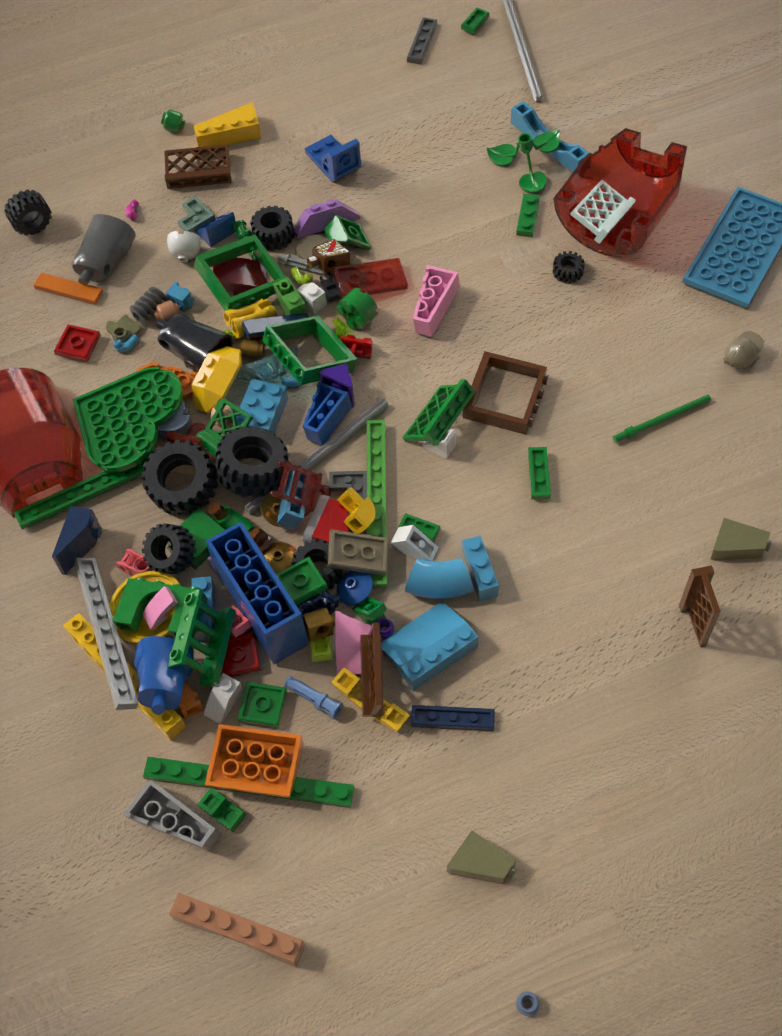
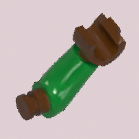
[209,502,273,552]

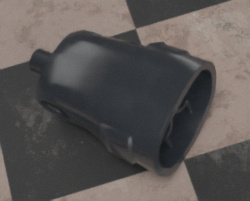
[156,314,234,372]

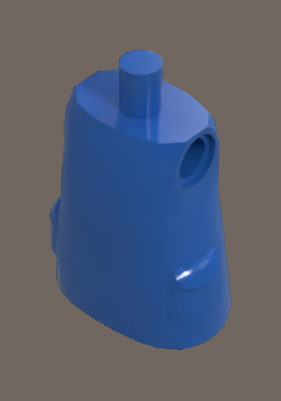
[134,636,195,715]

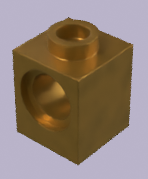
[303,608,335,642]

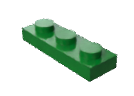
[516,193,540,237]
[528,447,551,500]

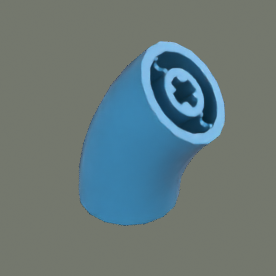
[405,558,474,599]

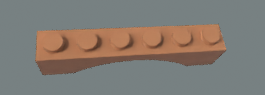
[169,893,305,967]

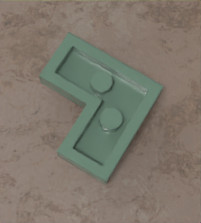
[178,196,215,233]

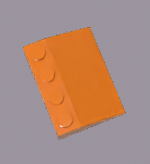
[205,724,304,798]

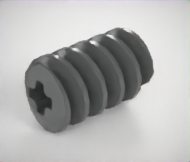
[130,287,168,325]

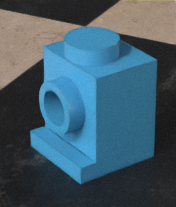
[166,281,195,312]

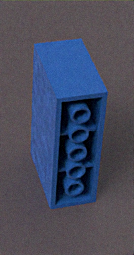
[206,522,308,665]

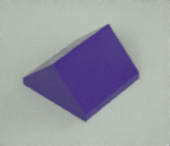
[319,364,355,407]

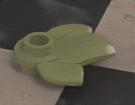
[106,315,141,343]

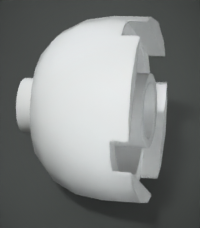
[167,231,201,262]

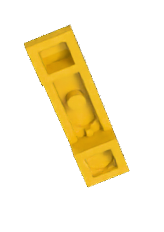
[331,667,410,732]

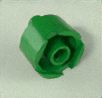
[336,288,378,330]

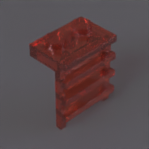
[270,460,323,517]

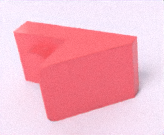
[230,605,252,638]

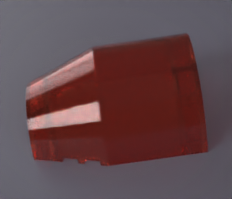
[553,128,687,257]
[0,368,83,518]

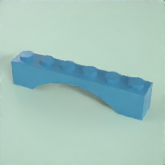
[511,101,590,176]

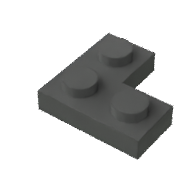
[329,471,367,499]

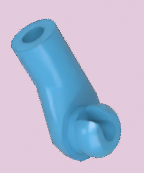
[113,334,140,352]

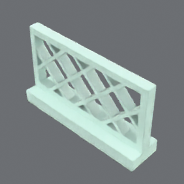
[571,180,636,244]

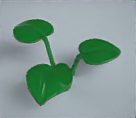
[487,129,560,193]

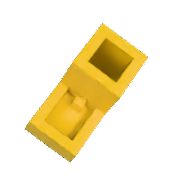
[337,487,376,534]

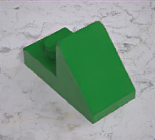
[352,597,387,625]

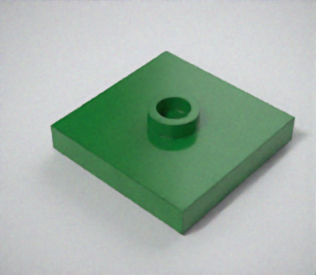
[276,557,328,606]
[237,681,287,729]

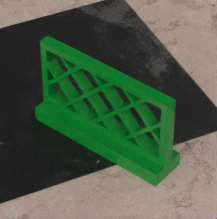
[402,379,475,446]

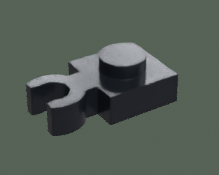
[319,273,344,303]

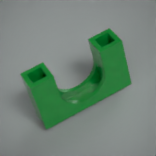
[113,578,208,639]

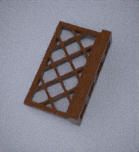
[164,144,232,189]
[679,565,721,647]
[360,623,384,717]

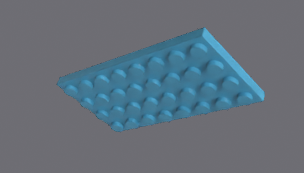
[682,187,782,308]

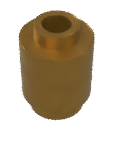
[238,340,265,359]

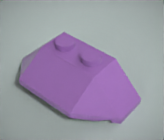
[294,199,361,238]

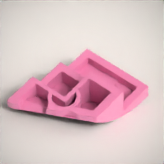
[335,611,372,675]

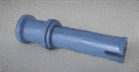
[284,676,343,719]

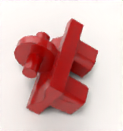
[340,335,373,359]

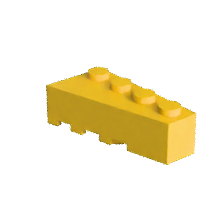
[194,102,261,147]

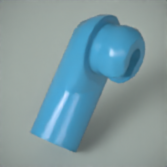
[281,371,303,387]

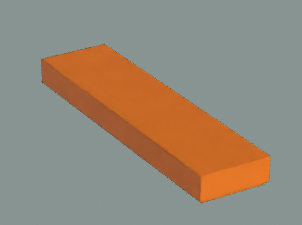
[34,272,103,305]

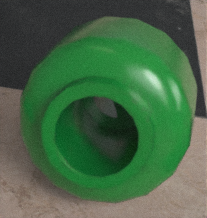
[161,109,186,133]

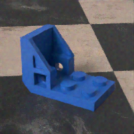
[305,135,361,181]

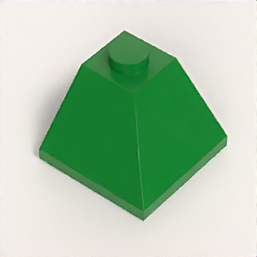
[324,215,372,250]

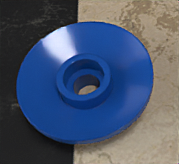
[337,571,373,605]

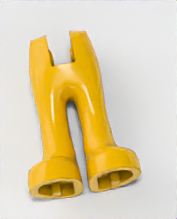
[223,299,277,338]

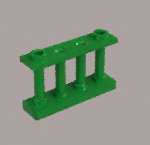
[168,589,236,687]

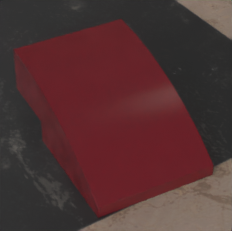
[213,257,267,295]

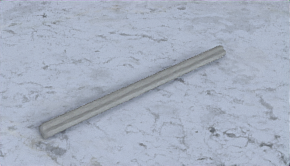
[502,0,543,102]
[245,399,388,515]

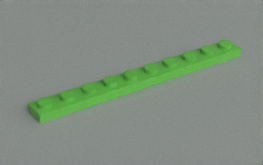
[367,420,387,588]

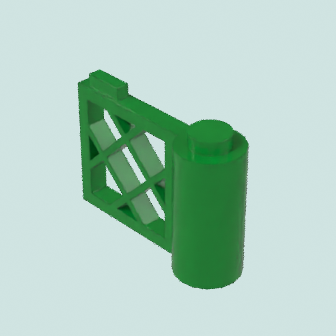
[195,398,253,457]

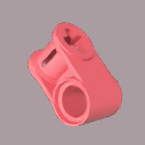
[116,548,153,576]

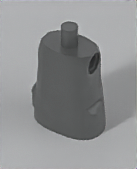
[72,214,136,286]

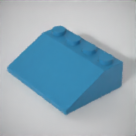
[381,601,479,691]

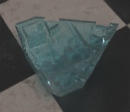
[236,347,297,382]

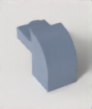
[159,400,193,441]

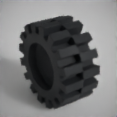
[553,251,585,284]

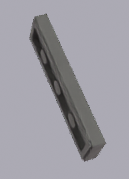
[407,17,437,65]

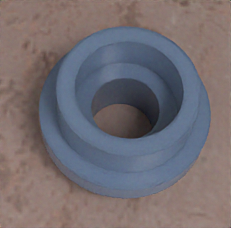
[516,991,540,1016]

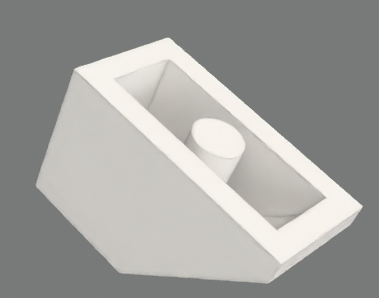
[296,283,327,315]
[391,525,439,561]
[203,673,244,724]

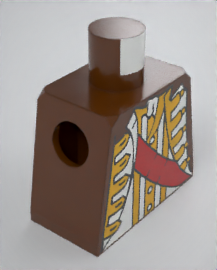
[307,239,350,273]

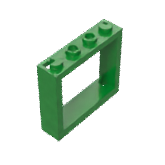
[194,234,286,311]
[263,315,358,385]

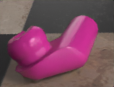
[125,199,139,221]

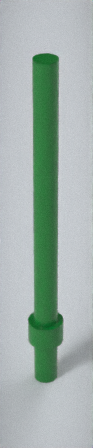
[612,394,711,443]

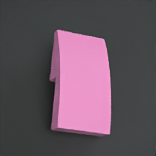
[143,586,178,630]

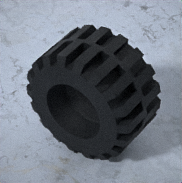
[4,190,52,236]
[250,205,294,251]
[142,523,196,574]
[292,539,342,591]

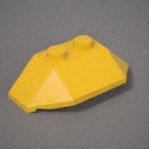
[192,347,242,414]

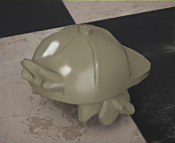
[723,331,764,369]

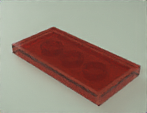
[333,258,408,299]

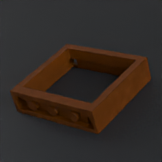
[463,351,549,435]

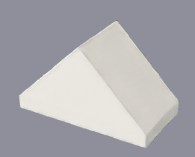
[422,429,456,459]

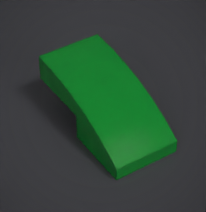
[197,788,246,832]

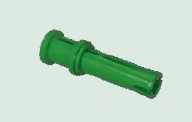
[232,220,261,262]

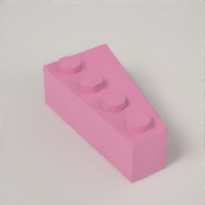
[413,265,460,337]

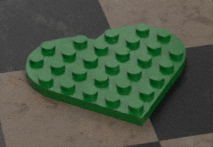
[73,367,183,472]

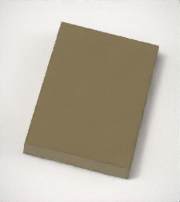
[328,530,388,576]

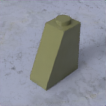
[710,518,772,560]
[447,830,517,884]

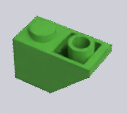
[273,277,305,315]

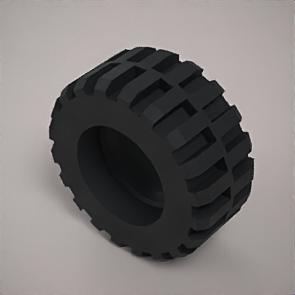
[215,426,289,498]
[142,440,218,516]

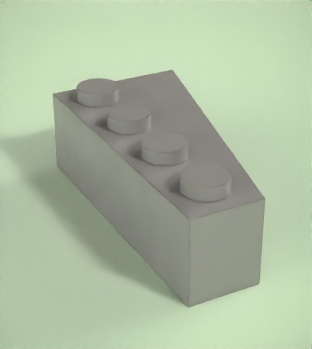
[123,779,222,851]

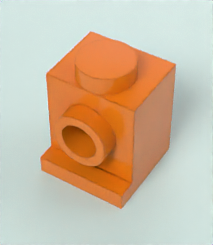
[179,683,204,719]

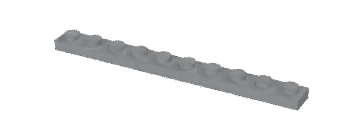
[75,558,139,710]

